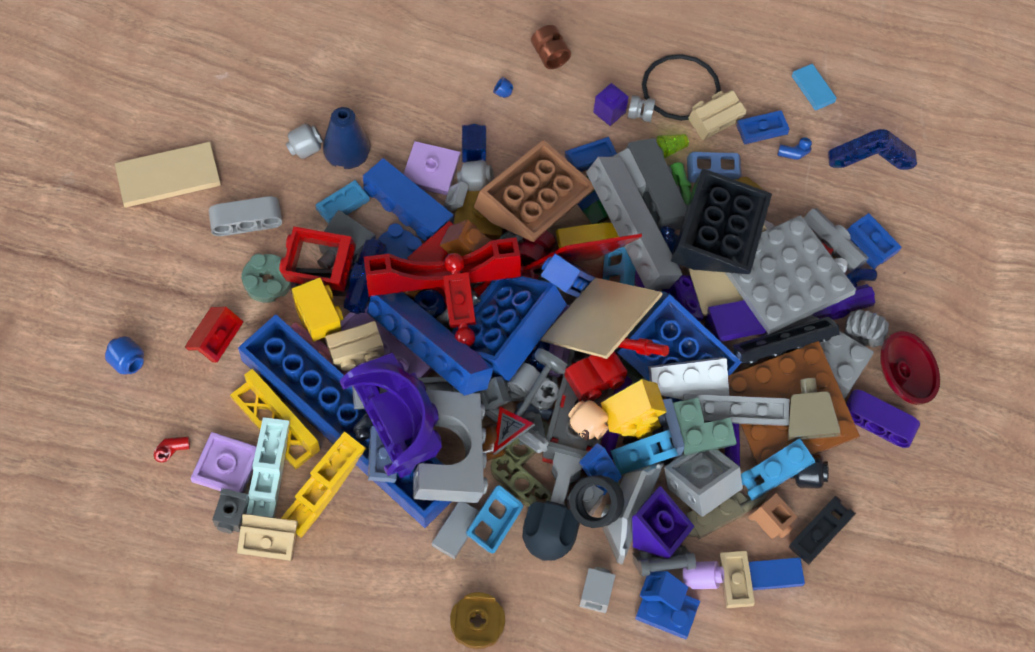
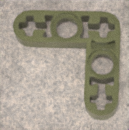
[491,420,552,507]

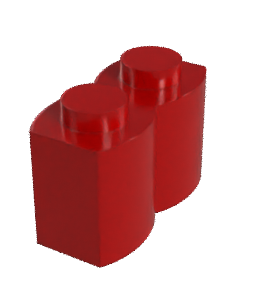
[564,351,627,401]

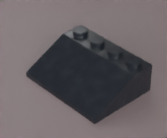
[671,168,772,274]

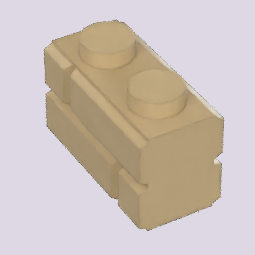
[688,90,746,140]
[325,321,385,372]

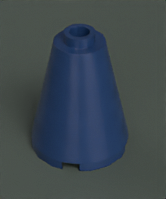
[323,107,370,169]

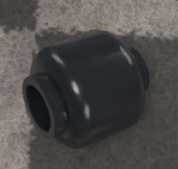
[790,454,829,489]

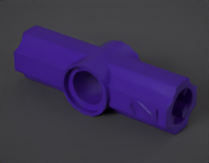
[812,284,875,320]

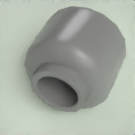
[286,123,323,159]
[457,160,494,191]

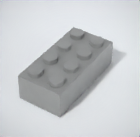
[761,315,874,400]

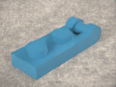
[611,430,678,475]
[741,439,815,500]

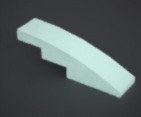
[246,417,290,518]

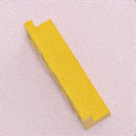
[230,369,320,470]

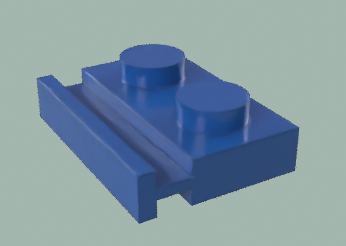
[847,213,902,270]
[635,595,700,640]

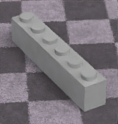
[586,157,682,290]

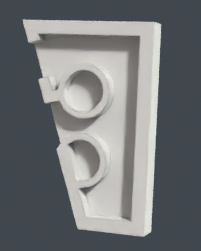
[648,357,729,400]

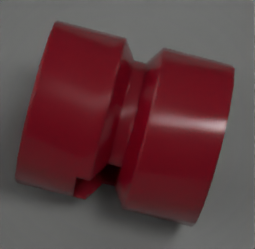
[518,231,556,273]

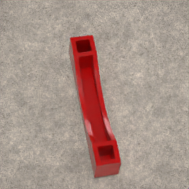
[364,237,521,296]

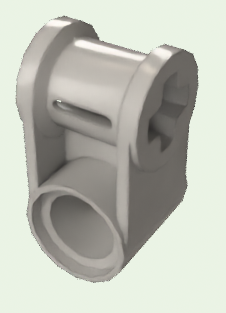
[507,363,559,410]

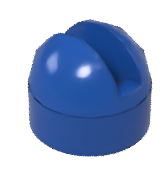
[493,77,513,98]

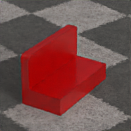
[185,306,244,363]

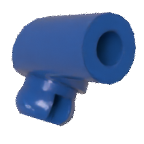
[777,138,812,160]

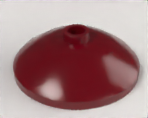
[880,331,940,405]

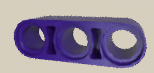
[846,390,920,448]

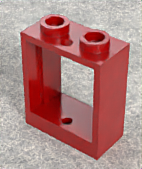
[279,226,356,292]

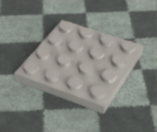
[725,215,856,335]

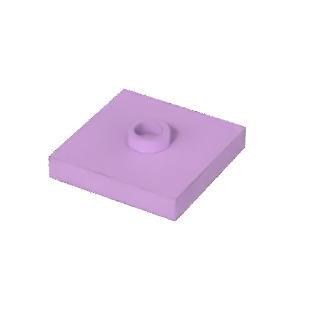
[404,141,460,195]
[190,432,257,493]

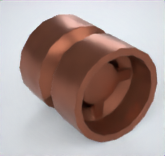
[531,25,571,69]

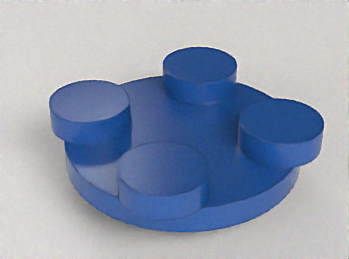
[372,223,422,259]

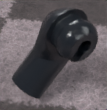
[353,414,374,441]

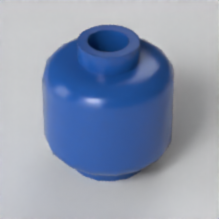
[105,336,144,375]

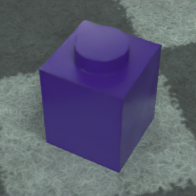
[593,83,629,126]

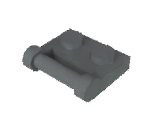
[632,544,696,576]

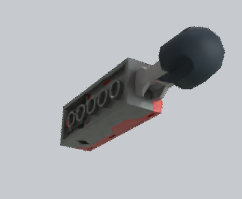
[522,347,623,561]

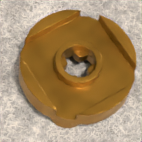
[450,592,505,649]

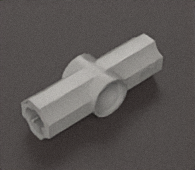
[803,208,869,273]

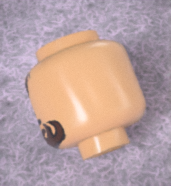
[568,400,609,440]

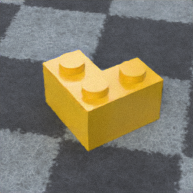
[292,278,344,342]
[601,379,667,439]

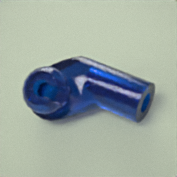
[847,268,877,287]

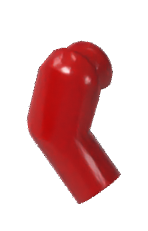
[153,436,190,463]

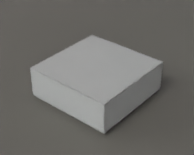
[444,181,469,212]

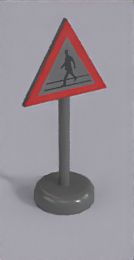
[493,348,569,455]

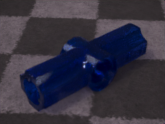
[344,238,387,314]

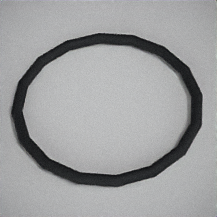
[642,54,721,121]

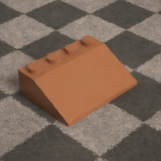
[474,140,595,242]

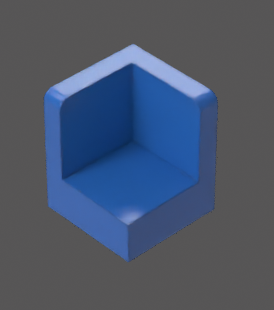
[640,571,688,610]

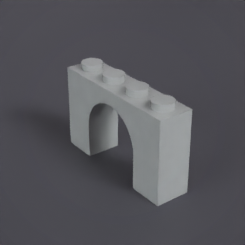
[413,390,488,503]

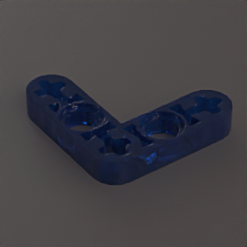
[828,129,917,170]

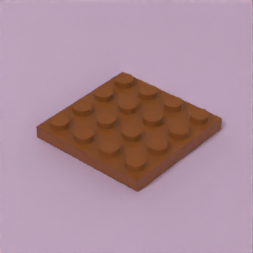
[728,341,860,465]

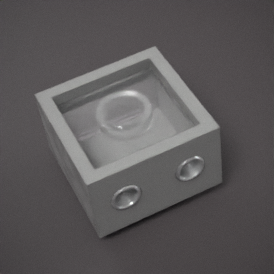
[664,449,743,517]

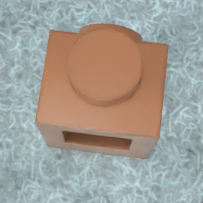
[748,493,798,539]

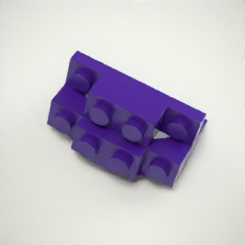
[339,353,442,478]

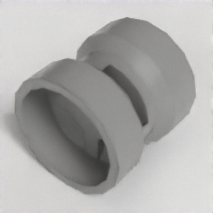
[628,95,655,123]

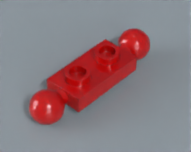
[443,253,476,347]

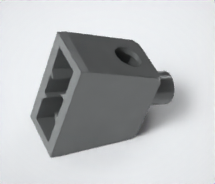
[317,210,376,269]

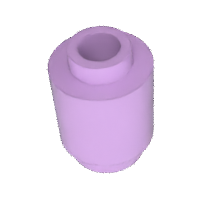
[683,561,724,589]

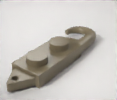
[686,477,769,540]

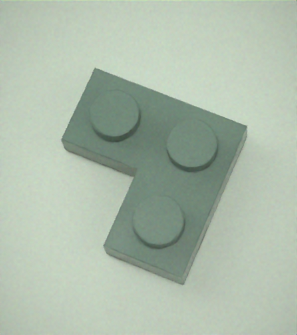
[673,398,737,456]

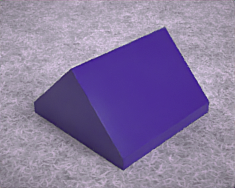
[704,300,767,342]
[632,486,695,559]

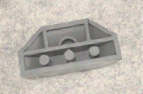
[601,462,664,564]

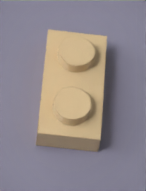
[719,551,755,608]

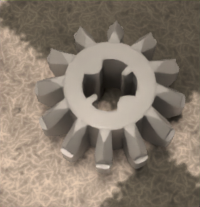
[844,310,889,347]

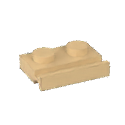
[237,514,298,561]

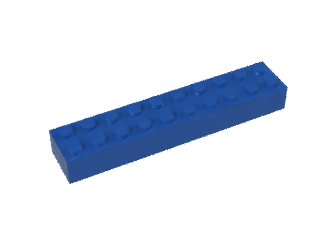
[238,314,452,528]

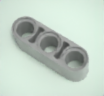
[208,196,282,236]

